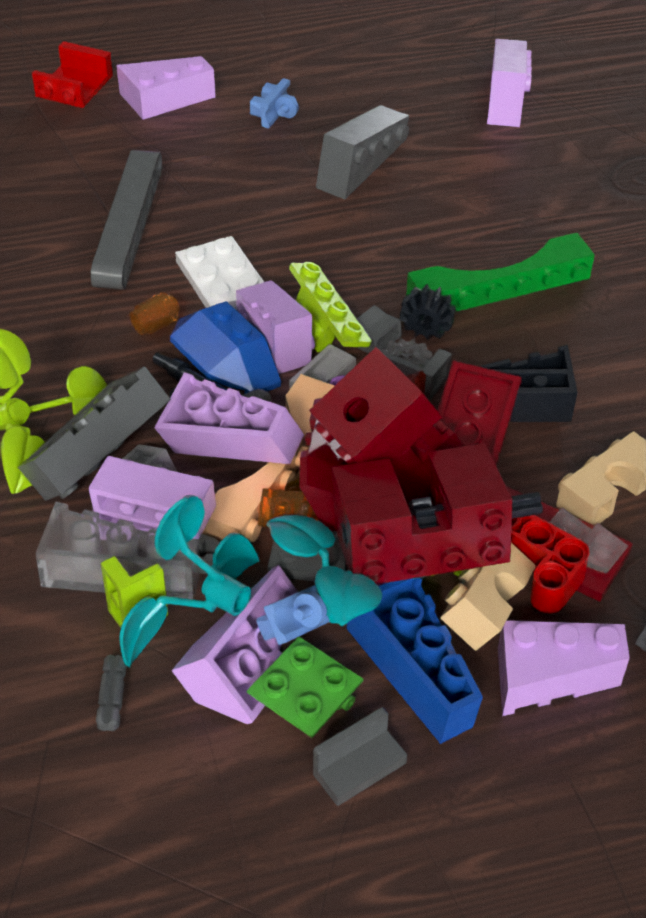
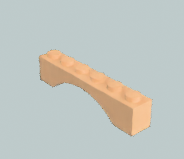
[202,374,335,542]

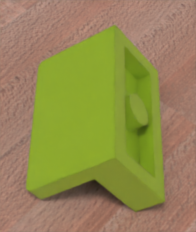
[100,556,168,628]

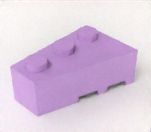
[117,56,215,120]
[236,280,315,374]
[89,456,216,539]

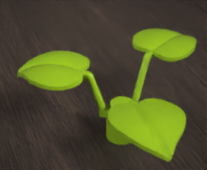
[0,329,107,494]

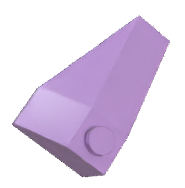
[172,565,298,724]

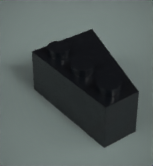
[478,345,578,422]

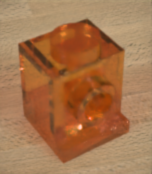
[257,488,318,529]

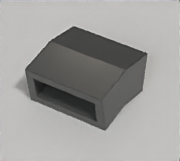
[357,305,402,353]

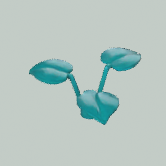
[120,495,260,668]
[266,515,421,626]

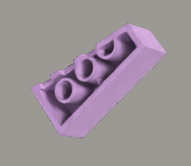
[487,39,532,127]
[154,372,304,464]

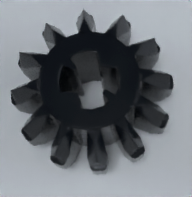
[400,284,456,341]

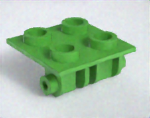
[247,637,363,738]

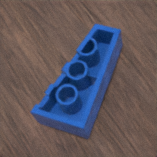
[346,578,483,744]

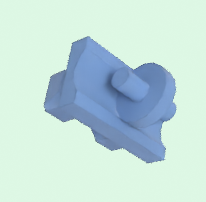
[250,78,299,128]
[256,585,330,645]

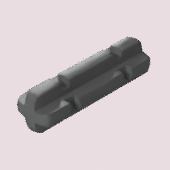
[96,655,127,731]

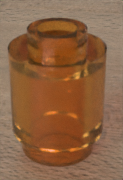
[129,292,180,335]

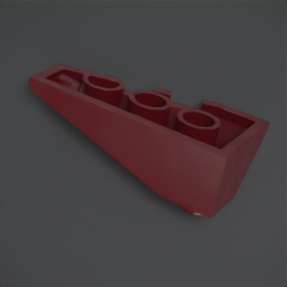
[299,398,348,531]

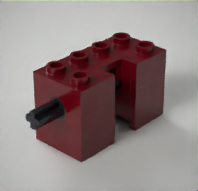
[332,443,543,584]

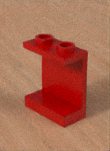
[32,41,113,108]

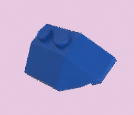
[170,301,281,394]

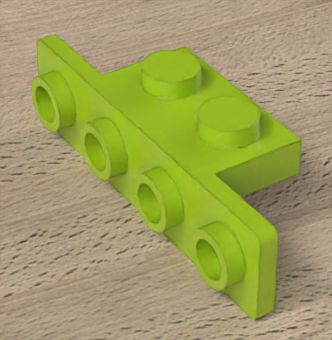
[289,262,372,352]

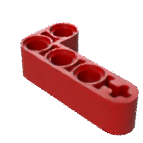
[511,515,590,613]

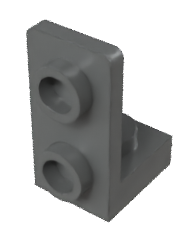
[379,349,452,401]

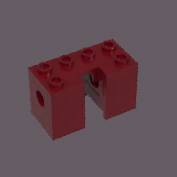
[309,347,465,507]

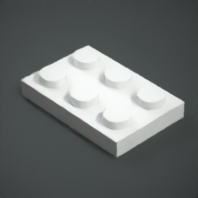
[175,236,264,310]

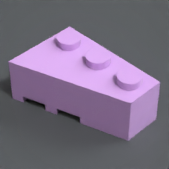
[498,621,629,716]

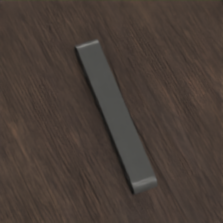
[91,150,162,290]

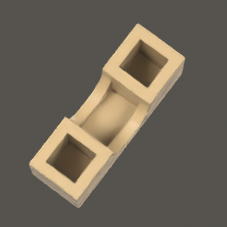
[556,431,646,526]
[440,543,536,651]

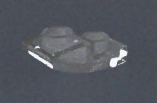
[549,507,628,573]

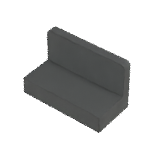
[313,707,407,807]

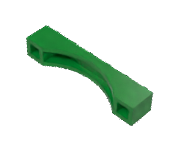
[406,233,595,312]

